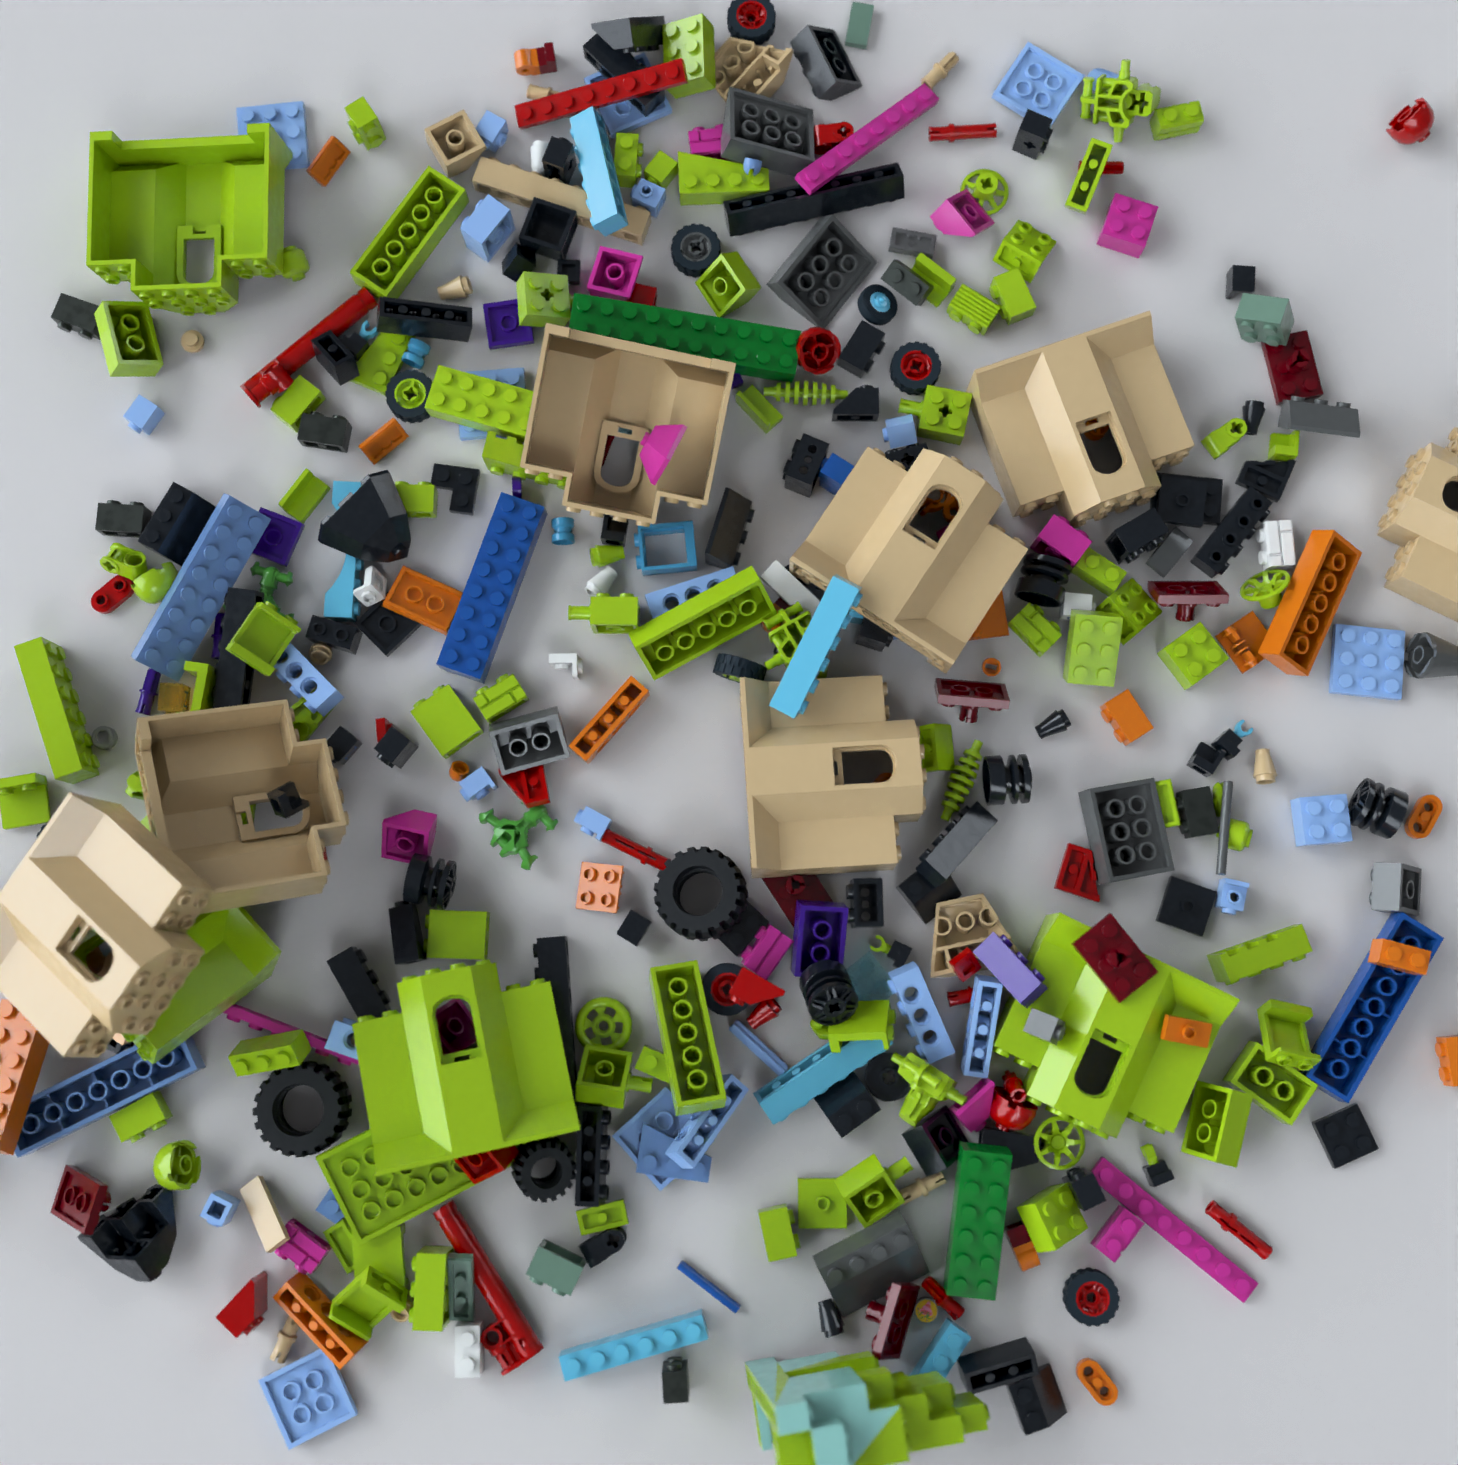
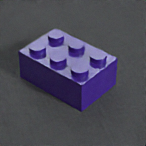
[790,900,849,977]

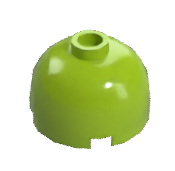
[131,562,178,604]
[153,1140,201,1190]

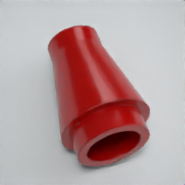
[746,998,782,1030]

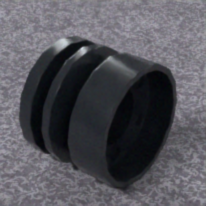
[1014,553,1072,608]
[982,754,1032,806]
[1348,778,1409,839]
[403,853,457,910]
[799,959,858,1026]

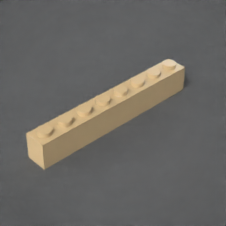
[472,156,651,246]

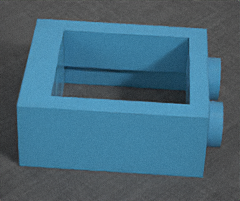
[634,520,697,576]

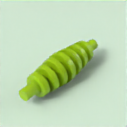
[763,380,848,406]
[940,739,983,822]

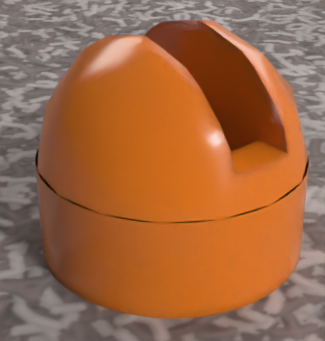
[982,658,1001,676]
[449,761,469,782]

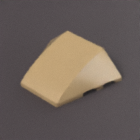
[715,37,793,102]
[930,893,1018,978]

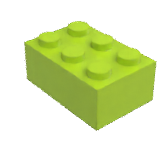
[663,13,716,99]
[94,301,164,377]
[1063,609,1123,687]
[1222,1041,1318,1126]
[1181,1080,1253,1168]
[409,1245,454,1332]

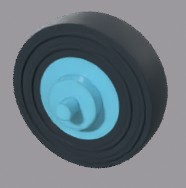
[857,284,898,325]

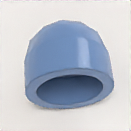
[743,157,762,176]

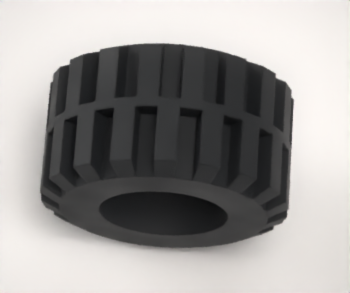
[511,1136,576,1203]

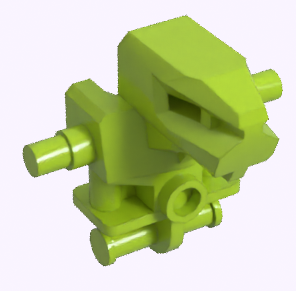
[1080,59,1161,143]
[763,601,828,679]
[891,1052,967,1126]

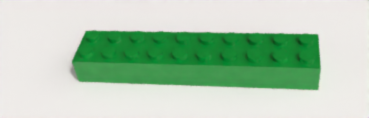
[569,293,801,383]

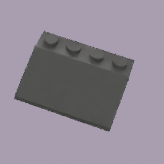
[721,87,815,177]
[766,214,878,328]
[1078,778,1175,885]
[813,1211,930,1317]

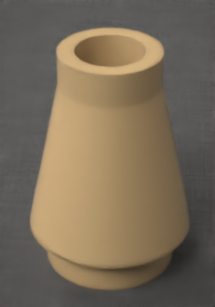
[437,275,473,300]
[1253,749,1277,785]

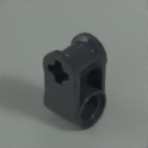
[578,1226,627,1268]

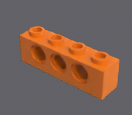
[569,676,650,764]
[272,1272,368,1370]

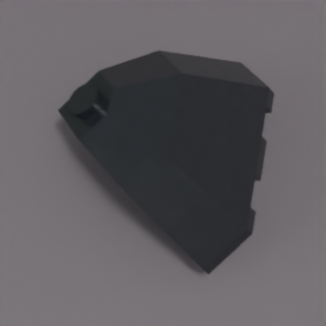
[318,470,411,563]
[77,1184,177,1282]

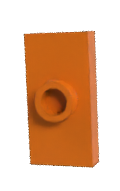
[306,136,351,187]
[358,417,409,465]
[1160,1014,1213,1048]

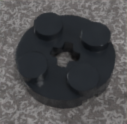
[865,1053,911,1102]

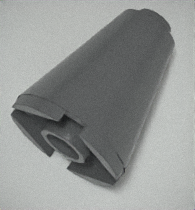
[1404,632,1458,678]

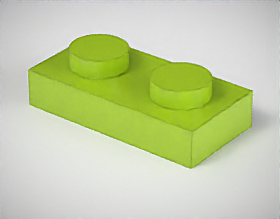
[576,1198,629,1236]

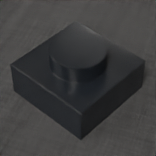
[557,259,581,285]

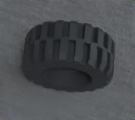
[654,846,748,941]
[253,1061,352,1157]

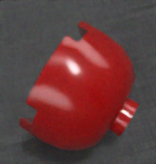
[1386,98,1435,145]
[796,327,841,375]
[990,1086,1038,1132]

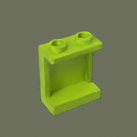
[225,601,301,676]
[176,661,217,713]
[410,684,484,759]
[423,909,490,960]
[1257,999,1321,1071]
[828,1000,896,1053]
[352,1223,409,1287]
[329,1265,408,1341]

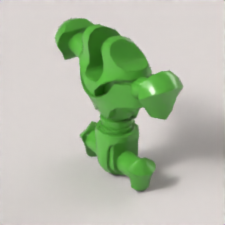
[222,562,294,618]
[479,802,558,870]

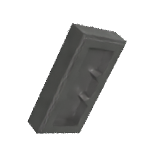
[888,227,937,259]

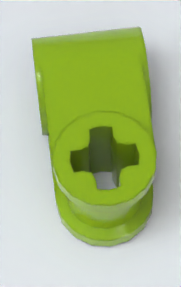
[1201,418,1247,460]
[100,543,148,581]

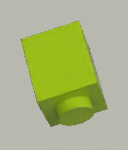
[644,150,678,189]

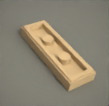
[239,1175,290,1253]

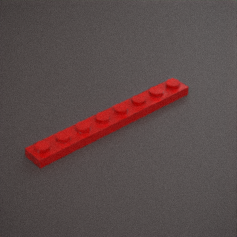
[514,58,688,130]

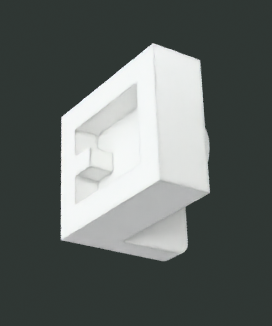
[353,565,387,607]
[549,653,583,680]

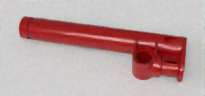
[240,287,378,408]
[432,1200,544,1376]

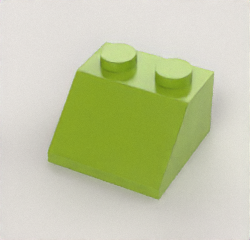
[695,252,762,318]

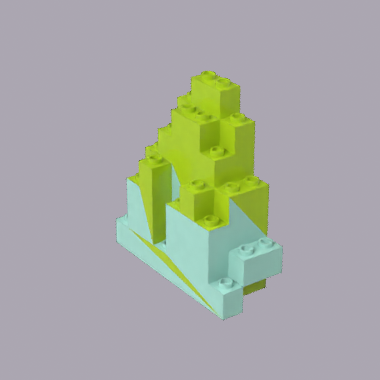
[745,1351,990,1465]

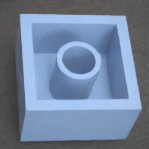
[460,194,515,263]
[1290,794,1353,847]

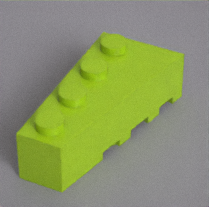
[678,151,770,206]
[482,430,567,490]
[1206,924,1313,985]

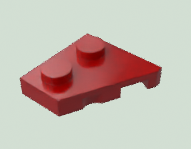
[498,764,551,808]
[1054,843,1100,903]

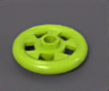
[575,997,632,1050]

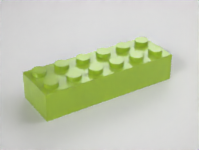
[349,166,470,299]
[424,365,533,442]
[628,565,778,681]
[14,637,100,784]
[649,960,727,1116]

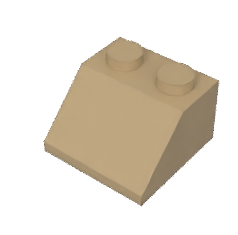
[424,109,486,179]

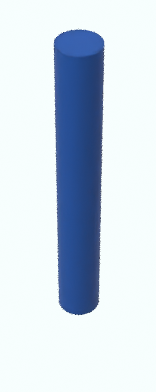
[677,1260,741,1313]

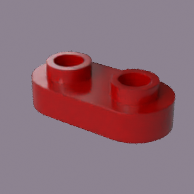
[91,575,134,614]

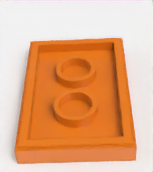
[383,565,463,635]

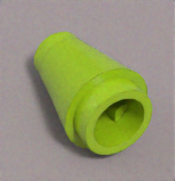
[590,545,625,568]

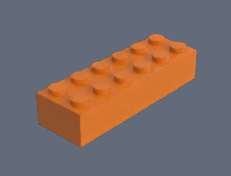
[1258,530,1362,676]
[0,999,50,1155]

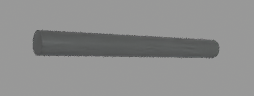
[1216,781,1233,875]

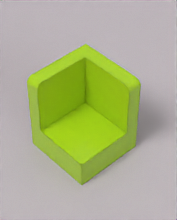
[1268,430,1300,462]

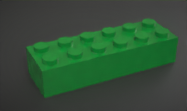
[943,1142,1013,1301]

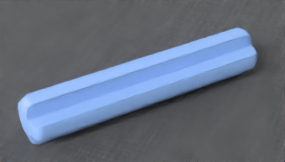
[729,1020,788,1076]

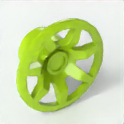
[960,169,1009,215]
[1240,569,1291,609]
[1034,1116,1085,1170]

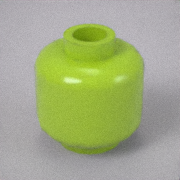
[282,245,310,282]
[1216,818,1253,851]

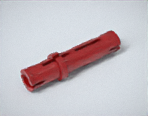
[928,123,997,142]
[601,828,671,871]
[1205,1200,1273,1260]

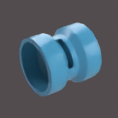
[401,338,431,369]
[551,517,575,545]

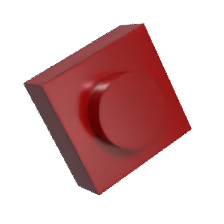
[375,718,393,742]
[949,947,982,982]

